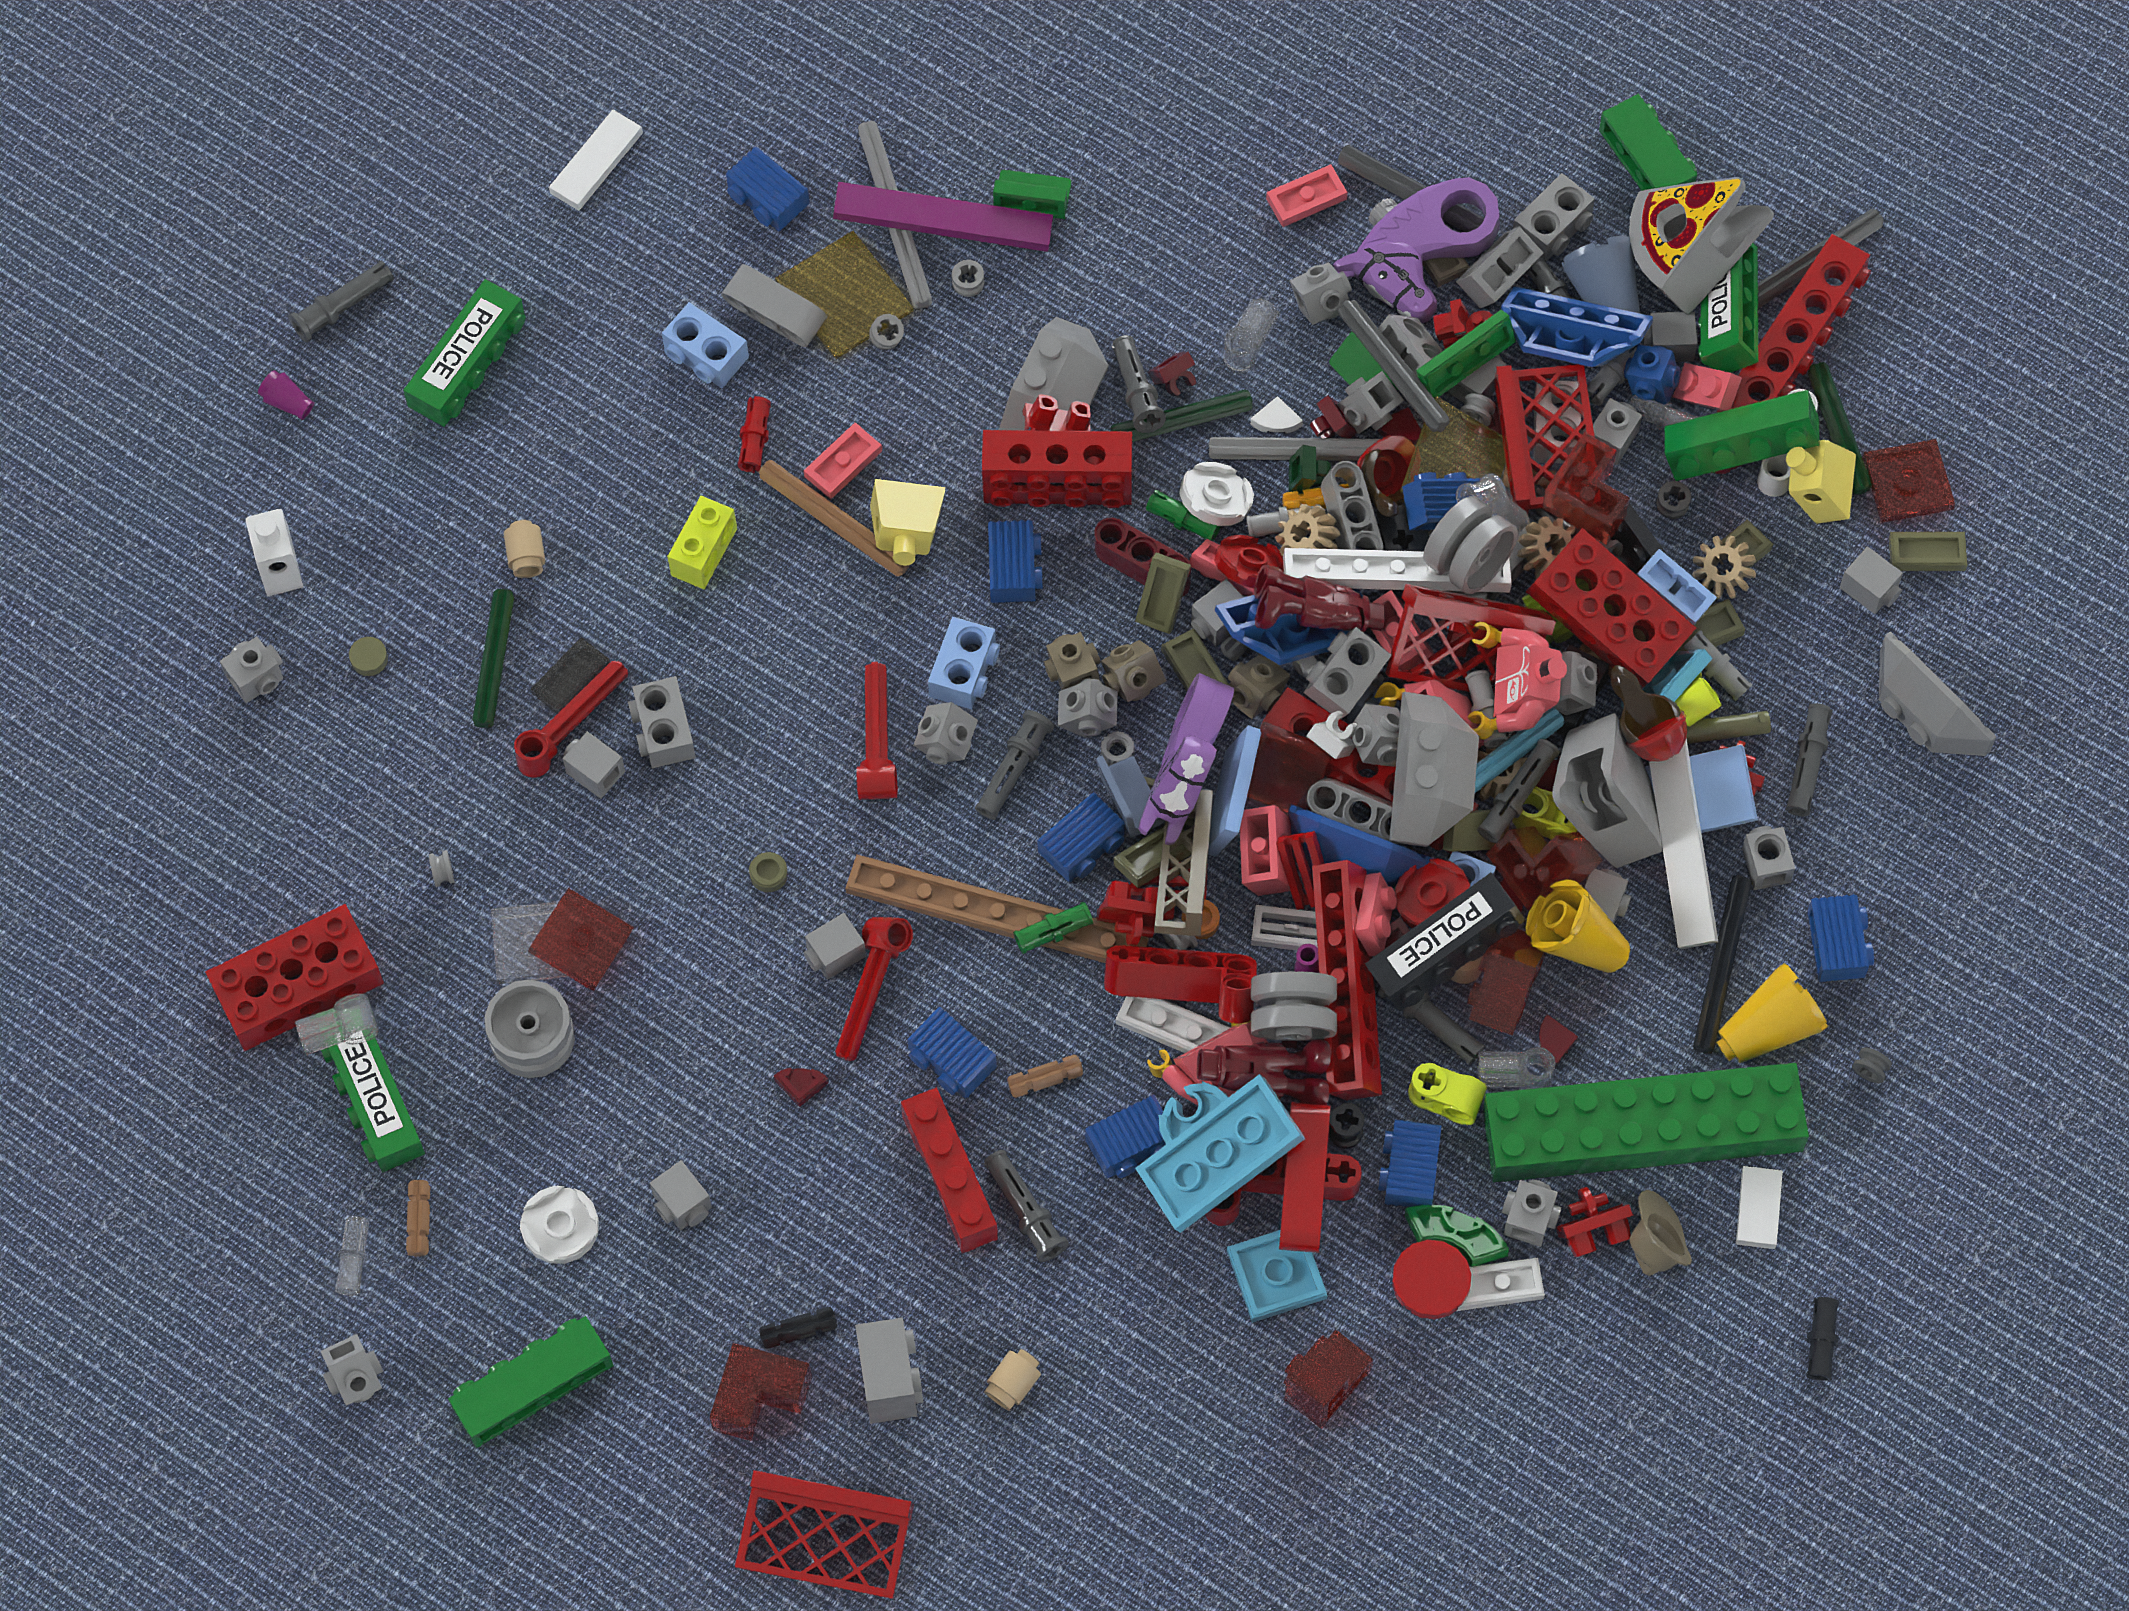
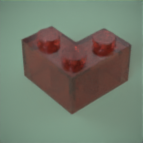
[1542,432,1630,545]
[1486,826,1603,911]
[1467,929,1546,1036]
[1284,1330,1373,1429]
[709,1343,812,1441]

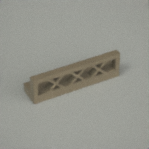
[1154,790,1213,936]

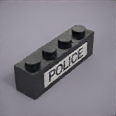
[1365,872,1526,1012]

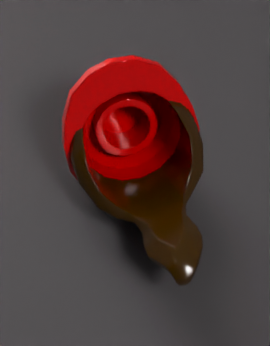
[1357,435,1419,517]
[1611,665,1687,762]

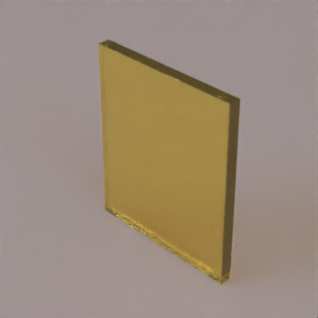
[775,231,914,360]
[1400,396,1505,507]

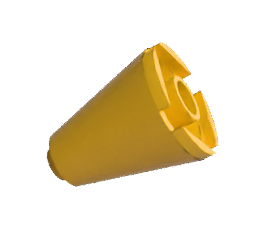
[1525,879,1630,973]
[1716,963,1829,1063]

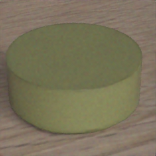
[349,637,388,676]
[749,852,788,892]

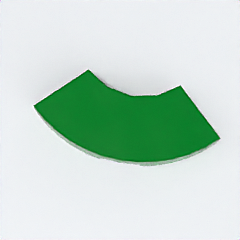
[1404,1205,1509,1267]

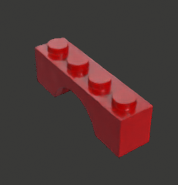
[901,1087,998,1254]

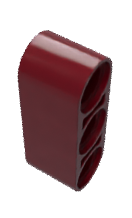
[1094,517,1191,597]

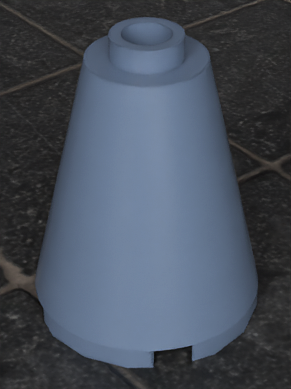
[1561,235,1640,313]

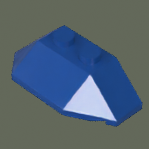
[1501,286,1653,367]
[1215,589,1363,665]
[1288,804,1434,891]

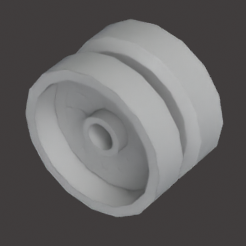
[1423,496,1518,594]
[1251,971,1337,1041]
[484,979,575,1078]

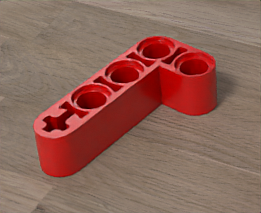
[1104,945,1257,1024]
[1279,1102,1331,1253]
[1205,1153,1362,1226]

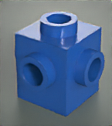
[1624,344,1681,406]

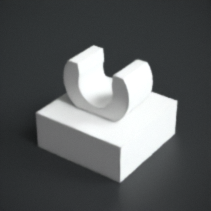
[1307,711,1357,759]

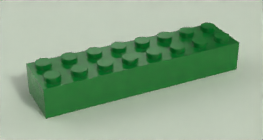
[1483,1063,1809,1183]

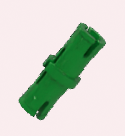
[1146,489,1221,541]
[1013,902,1094,954]

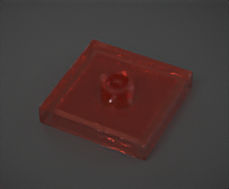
[1863,439,1955,523]
[1247,721,1332,813]
[528,888,634,991]

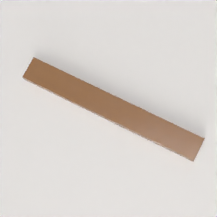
[845,854,1150,963]

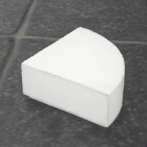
[1250,396,1303,433]

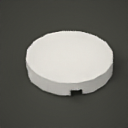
[1179,462,1254,526]
[520,1186,599,1264]

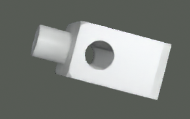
[245,509,304,597]

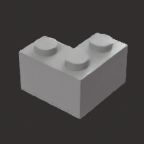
[855,1317,924,1424]

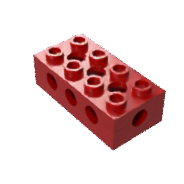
[982,430,1132,508]
[1526,528,1696,689]
[205,904,384,1052]

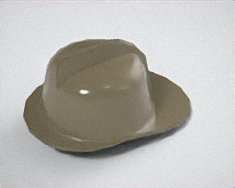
[1629,1190,1692,1276]

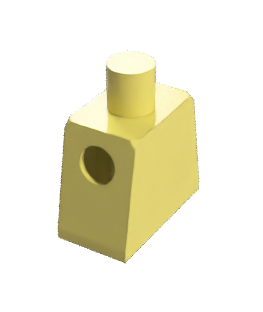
[1786,440,1856,524]
[870,479,945,566]

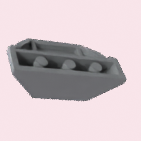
[999,317,1109,430]
[1879,631,1996,756]
[1389,692,1479,847]

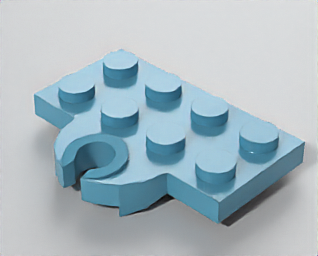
[1135,1074,1306,1233]

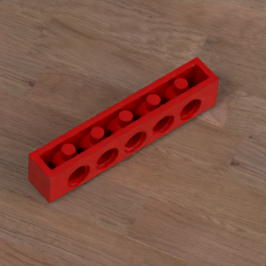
[1717,234,1871,413]
[1262,687,1479,854]
[1312,860,1382,1101]

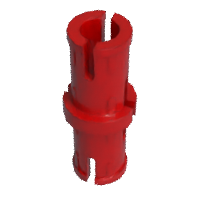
[737,396,771,473]

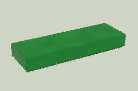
[1416,310,1516,399]

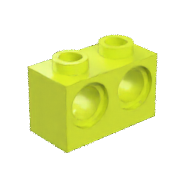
[667,496,737,590]

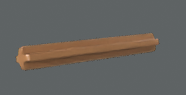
[759,460,910,577]

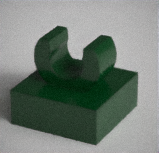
[1289,445,1331,494]

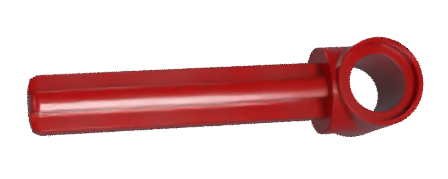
[514,660,628,778]
[857,662,898,800]
[835,917,913,1061]

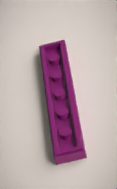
[833,182,1053,252]

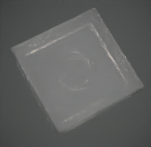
[491,900,575,985]

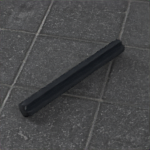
[1693,875,1752,1054]

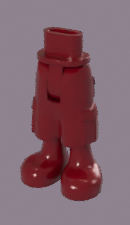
[1254,565,1384,633]
[1197,1039,1331,1105]

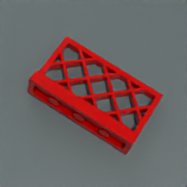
[1494,364,1604,516]
[1385,584,1556,696]
[735,1470,914,1599]

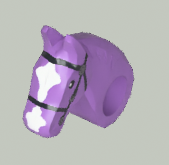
[1333,177,1500,323]
[1138,673,1234,845]

